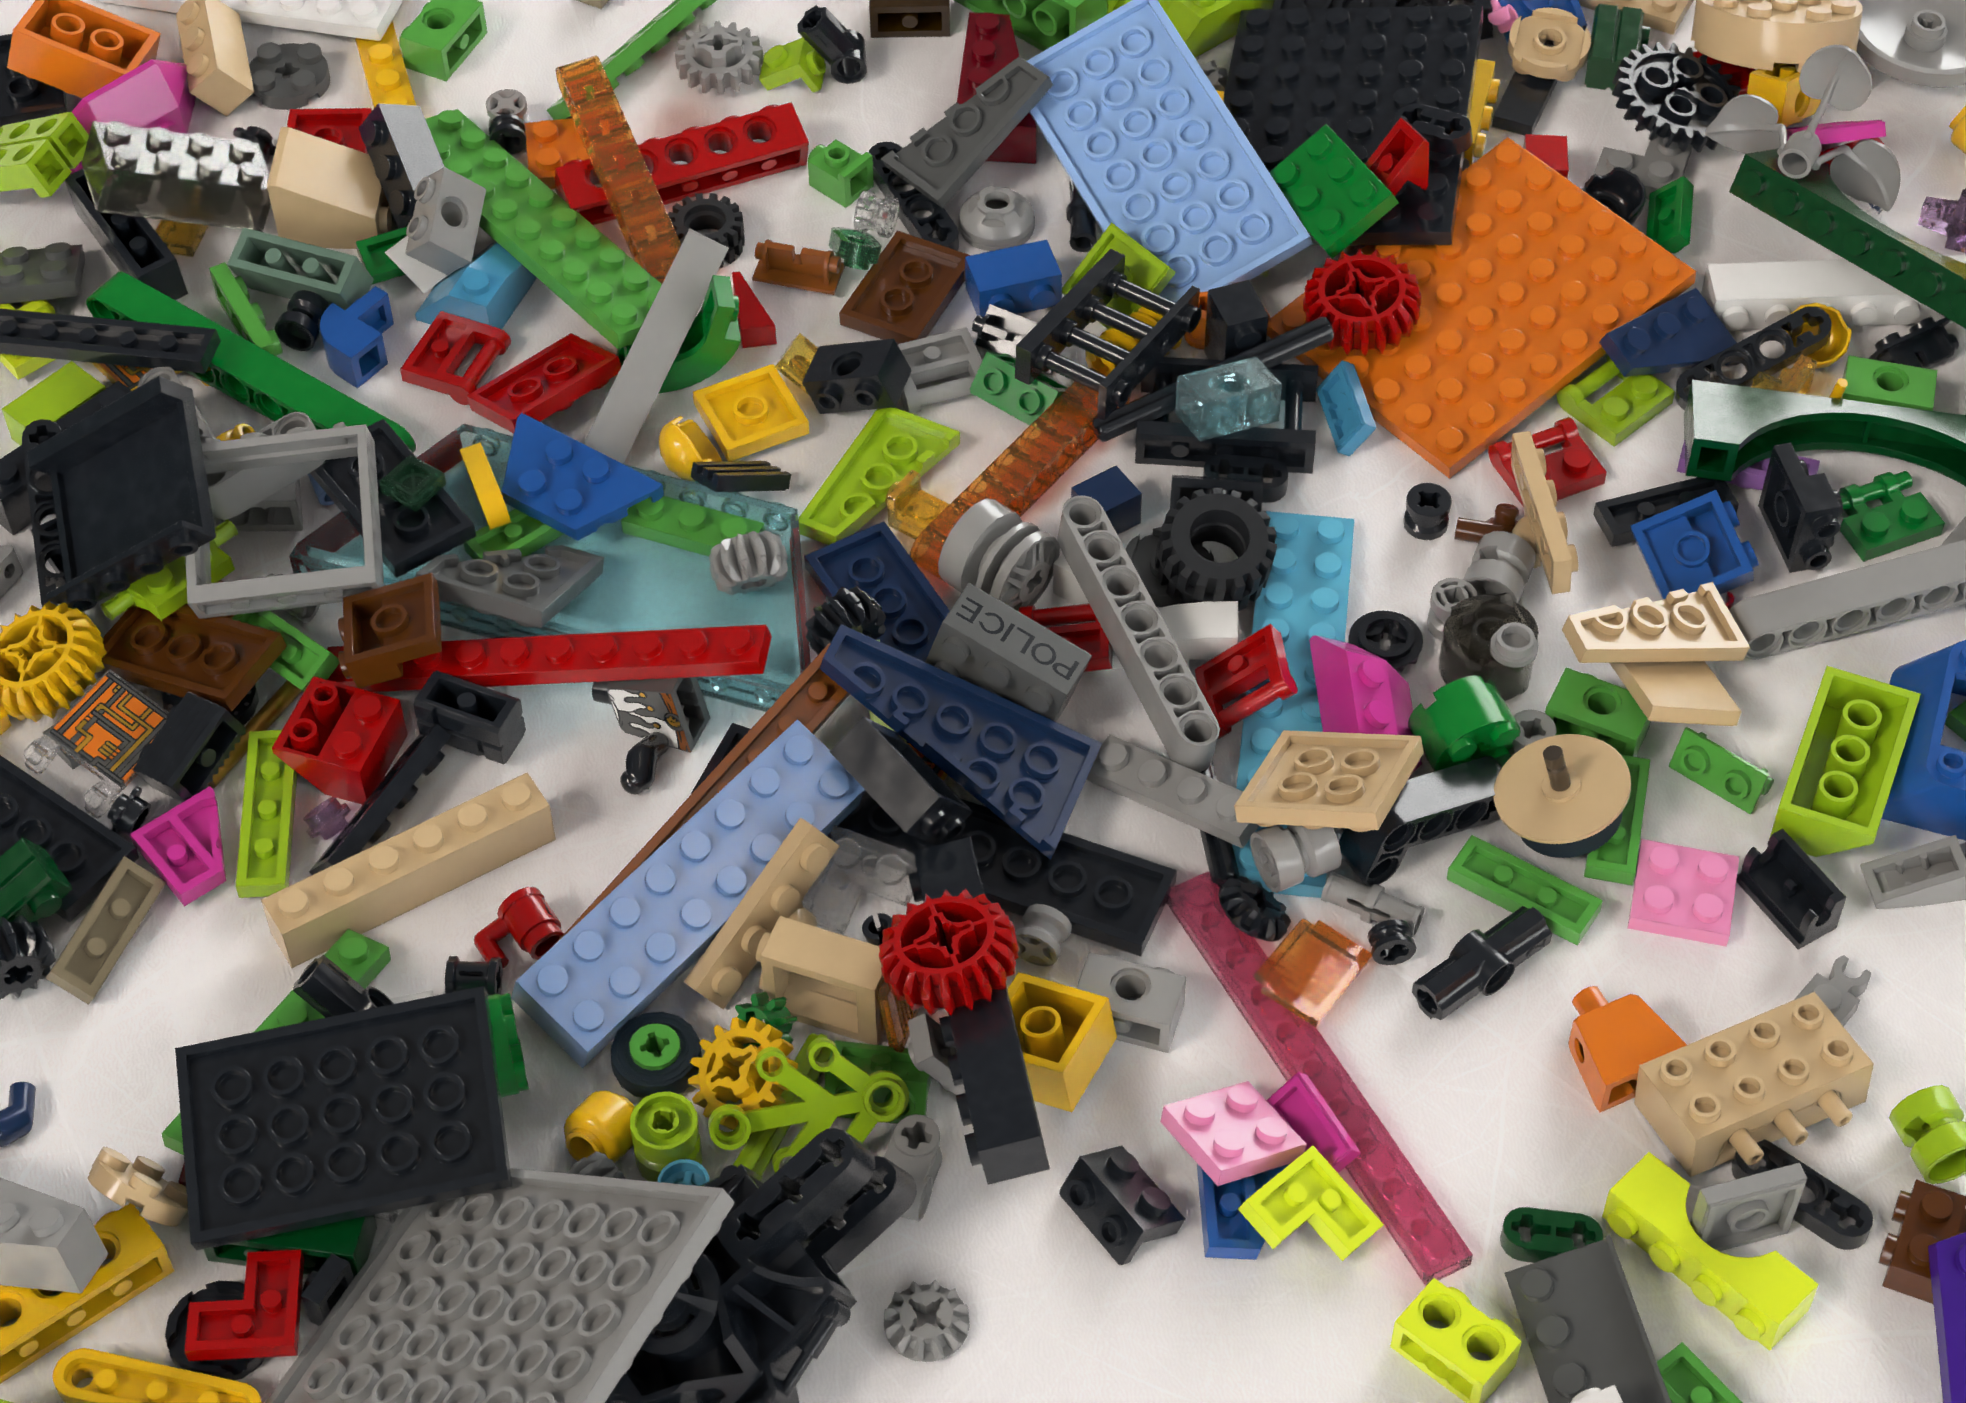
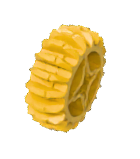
[0,601,107,722]

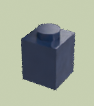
[1071,466,1142,535]

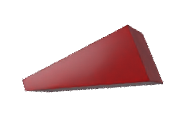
[732,272,777,348]

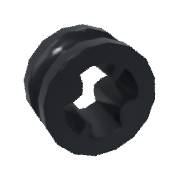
[489,114,526,155]
[1367,919,1417,965]

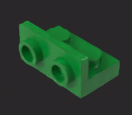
[970,352,1079,430]

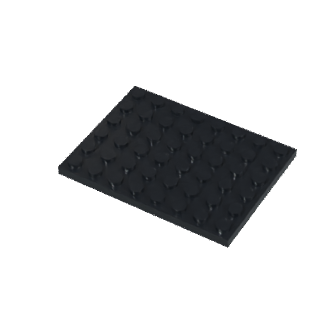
[1224,4,1484,245]

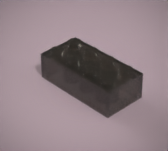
[82,121,271,232]

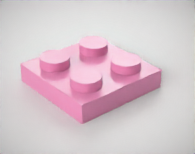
[1628,839,1739,947]
[1160,1081,1306,1186]

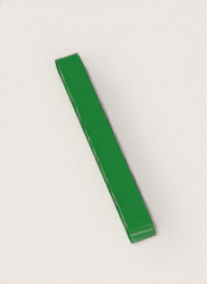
[86,271,416,453]

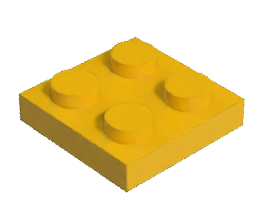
[693,364,809,461]

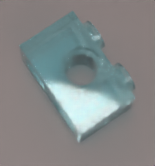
[1175,356,1282,441]

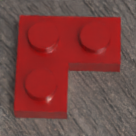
[185,1249,304,1361]

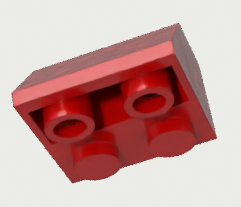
[272,676,408,805]

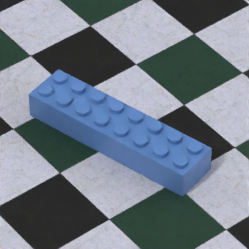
[511,719,866,1069]

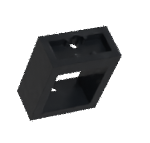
[829,716,973,845]

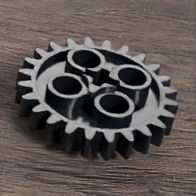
[1612,42,1741,153]

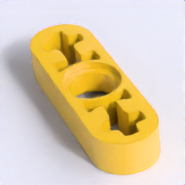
[459,442,512,530]

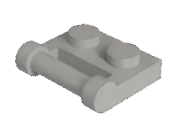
[897,327,982,414]

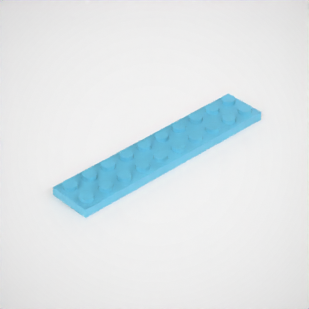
[1232,511,1354,898]

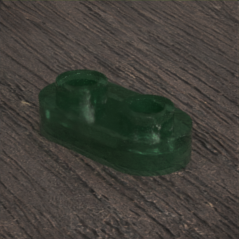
[828,227,882,270]

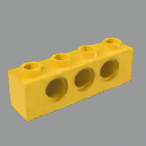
[0,1203,174,1384]

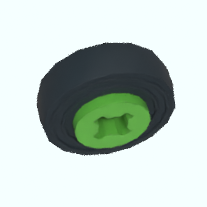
[610,1012,702,1098]

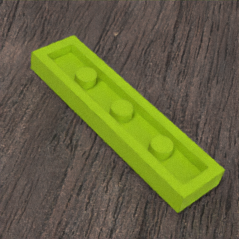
[235,730,297,898]

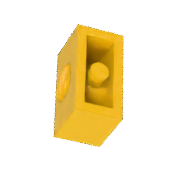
[1747,63,1821,127]

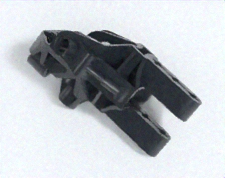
[605,1128,917,1403]

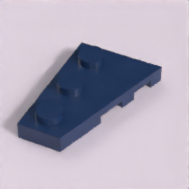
[1599,287,1740,377]

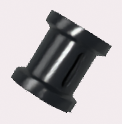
[445,956,502,995]

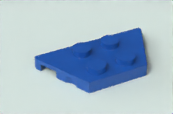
[501,413,664,541]

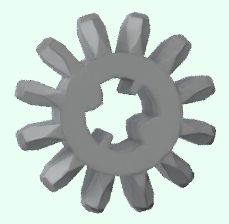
[709,531,788,595]

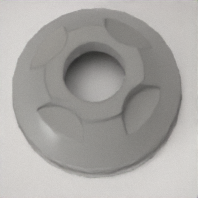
[959,186,1035,251]

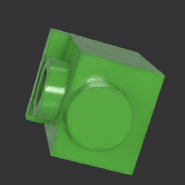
[808,140,874,208]

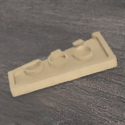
[1562,582,1750,663]

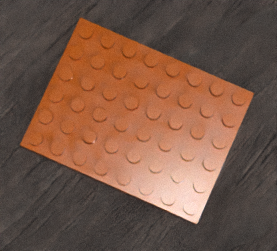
[1267,137,1696,479]

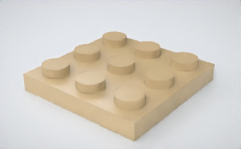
[1234,730,1424,832]

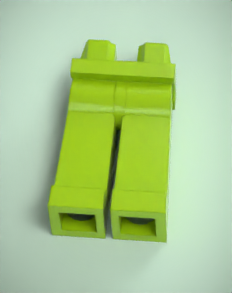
[0,111,96,198]

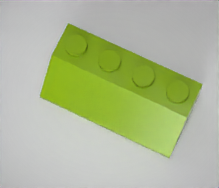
[1769,666,1921,857]

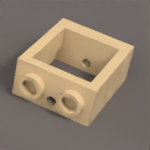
[756,916,896,1045]

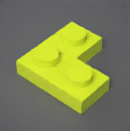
[1238,1145,1384,1261]

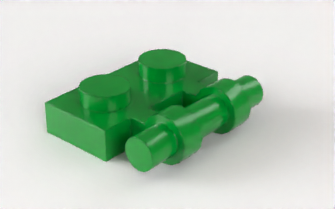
[1838,471,1945,562]

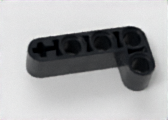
[1338,756,1502,887]

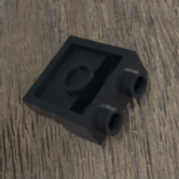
[1758,443,1843,573]

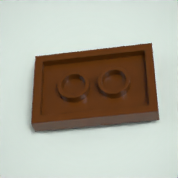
[839,230,971,344]

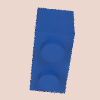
[965,240,1062,317]

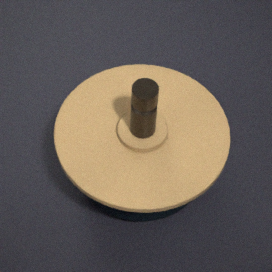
[1494,734,1631,858]

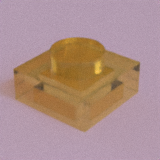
[774,333,818,395]

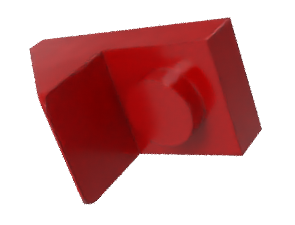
[1365,118,1429,196]

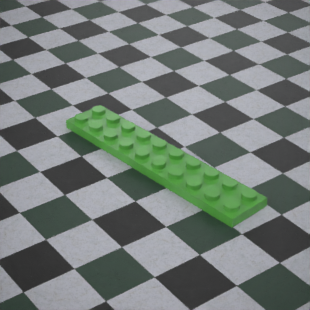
[425,109,662,349]

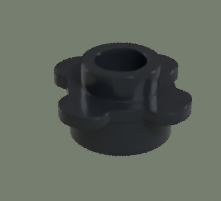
[233,126,276,163]
[107,786,151,837]

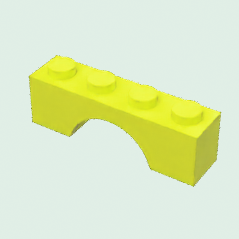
[1602,1152,1819,1351]

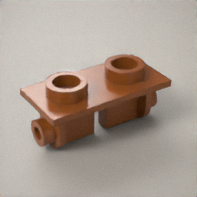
[752,239,846,295]

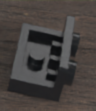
[1059,1146,1185,1265]

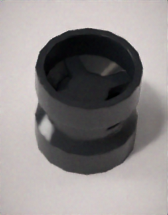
[274,290,329,351]

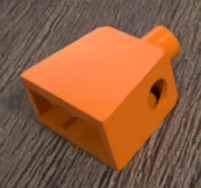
[1568,986,1687,1113]

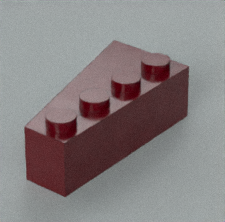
[957,12,1037,164]

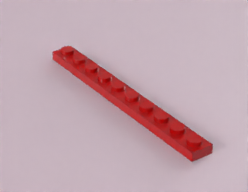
[327,624,772,692]

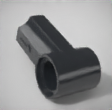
[797,5,867,84]
[293,955,394,1018]

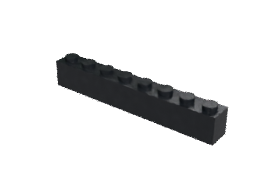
[908,837,1050,1185]

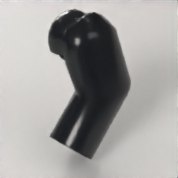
[620,732,669,795]

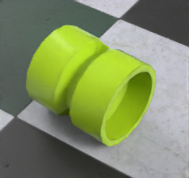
[1889,1085,1966,1184]
[630,1092,702,1182]

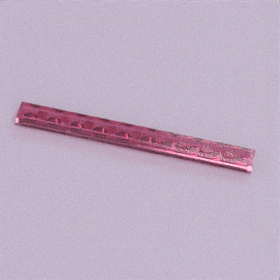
[1166,872,1473,1287]

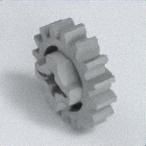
[675,21,763,95]

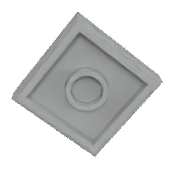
[1690,1163,1807,1251]

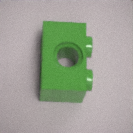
[399,0,487,82]
[1841,355,1938,411]
[1545,667,1651,757]

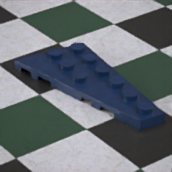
[819,624,1102,860]

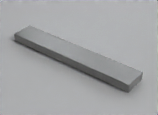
[584,228,729,464]

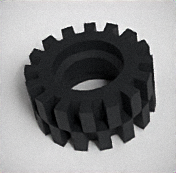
[667,193,745,268]

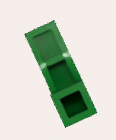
[616,275,741,394]

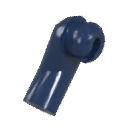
[0,1082,36,1147]

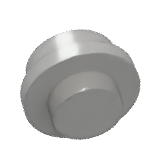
[1490,622,1538,668]

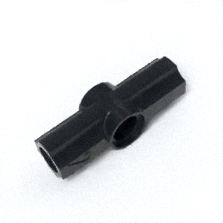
[1412,906,1552,1020]

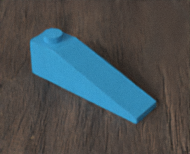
[415,241,537,329]

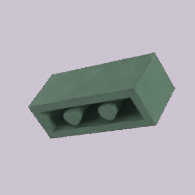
[227,228,374,310]

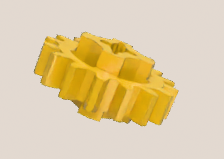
[688,1017,798,1130]

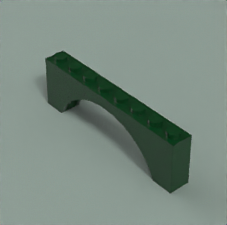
[1729,148,1966,329]
[1684,379,1966,486]

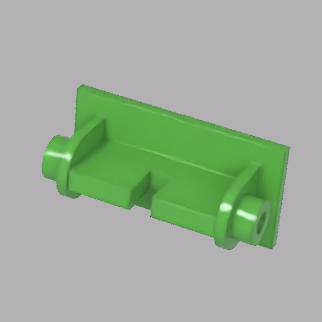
[1668,727,1774,814]

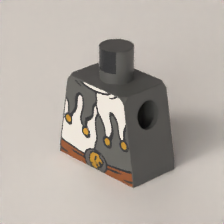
[592,677,710,753]

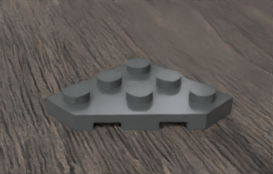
[416,545,604,628]

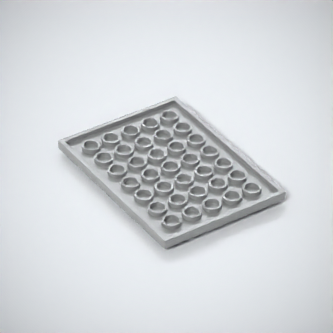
[265,1168,735,1403]

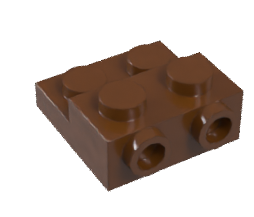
[338,573,442,689]
[1878,1179,1966,1304]

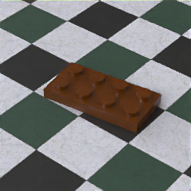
[99,605,287,712]

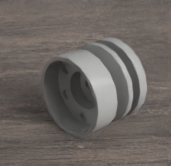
[938,498,1060,612]

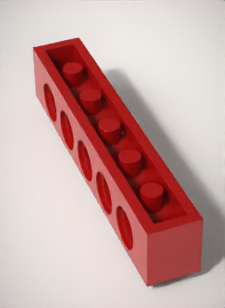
[555,102,809,225]

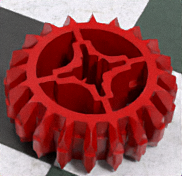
[1303,248,1422,357]
[879,889,1019,1016]

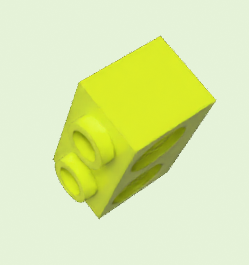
[1390,1278,1522,1403]

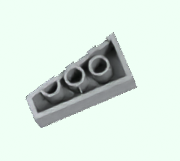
[0,1178,108,1293]

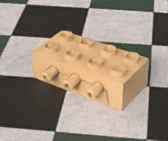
[1634,992,1874,1177]

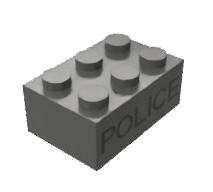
[925,583,1092,722]

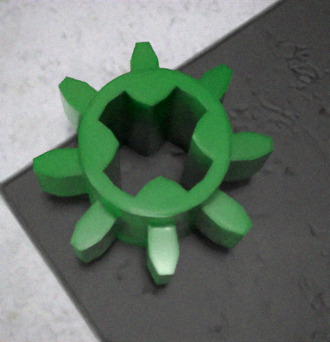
[735,992,797,1048]

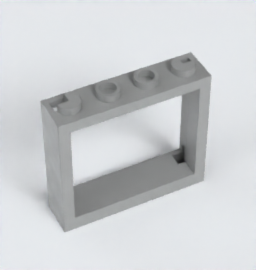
[185,422,384,619]

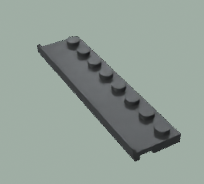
[1505,1234,1671,1403]

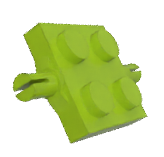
[100,519,238,621]

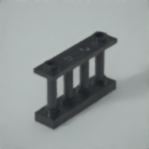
[1015,249,1201,420]
[1135,357,1318,474]

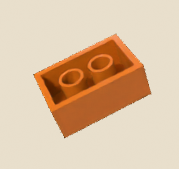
[7,0,161,98]

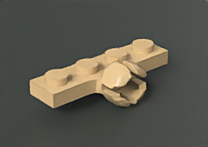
[1511,431,1578,594]
[683,818,840,1010]

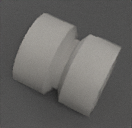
[1463,531,1536,619]
[1250,825,1342,893]

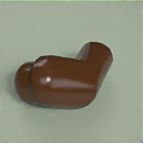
[1454,503,1519,543]

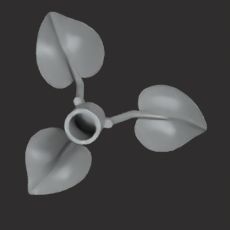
[1705,45,1901,212]

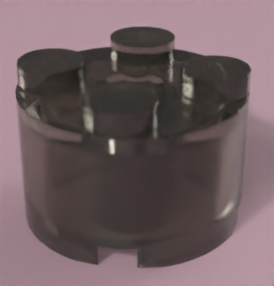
[1438,595,1539,701]

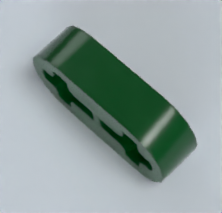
[1500,1207,1604,1263]

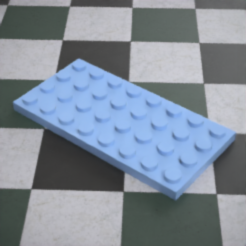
[1027,0,1313,309]

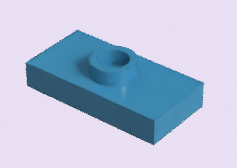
[1316,360,1377,456]

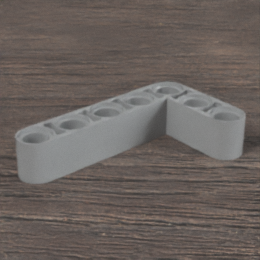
[138,367,325,520]

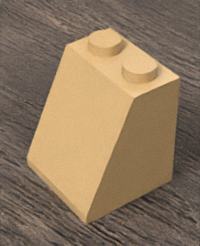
[267,127,392,249]

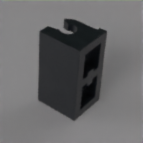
[1736,829,1846,949]

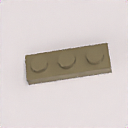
[46,856,166,1005]

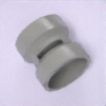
[1427,578,1478,643]

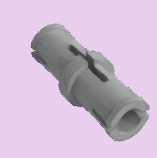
[1321,871,1425,937]

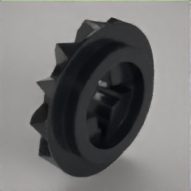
[1348,611,1423,673]
[1218,876,1291,942]

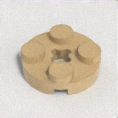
[1508,8,1591,82]
[88,1147,188,1227]

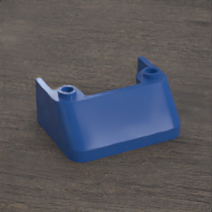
[1881,640,1966,841]

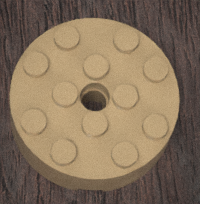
[1691,0,1863,72]

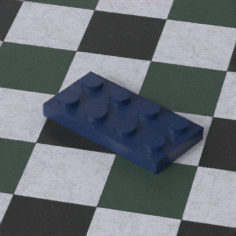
[804,521,950,662]

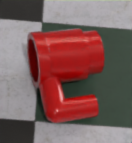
[474,887,564,969]

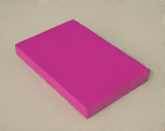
[1786,120,1886,145]

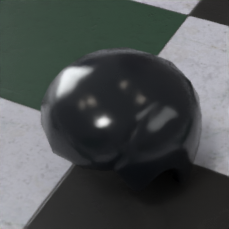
[1582,167,1646,225]

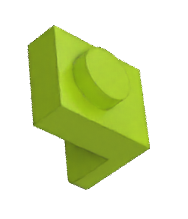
[759,37,826,93]

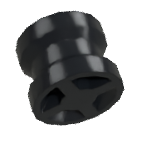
[1403,483,1452,540]

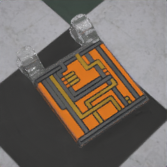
[23,669,169,819]

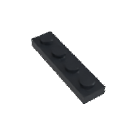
[309,724,451,875]

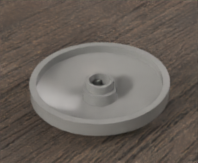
[1856,0,1966,87]

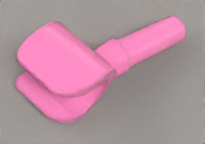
[1488,0,1518,34]

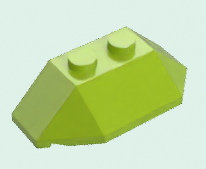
[1158,0,1274,58]

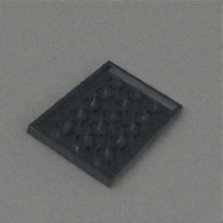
[175,986,512,1251]

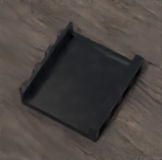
[26,376,216,611]

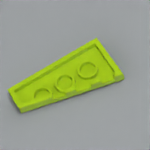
[796,407,960,545]

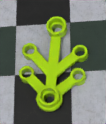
[708,1037,909,1173]

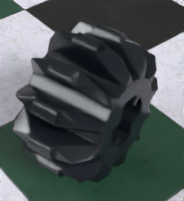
[805,586,887,655]
[0,915,56,999]

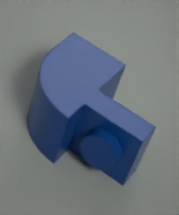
[320,286,394,388]

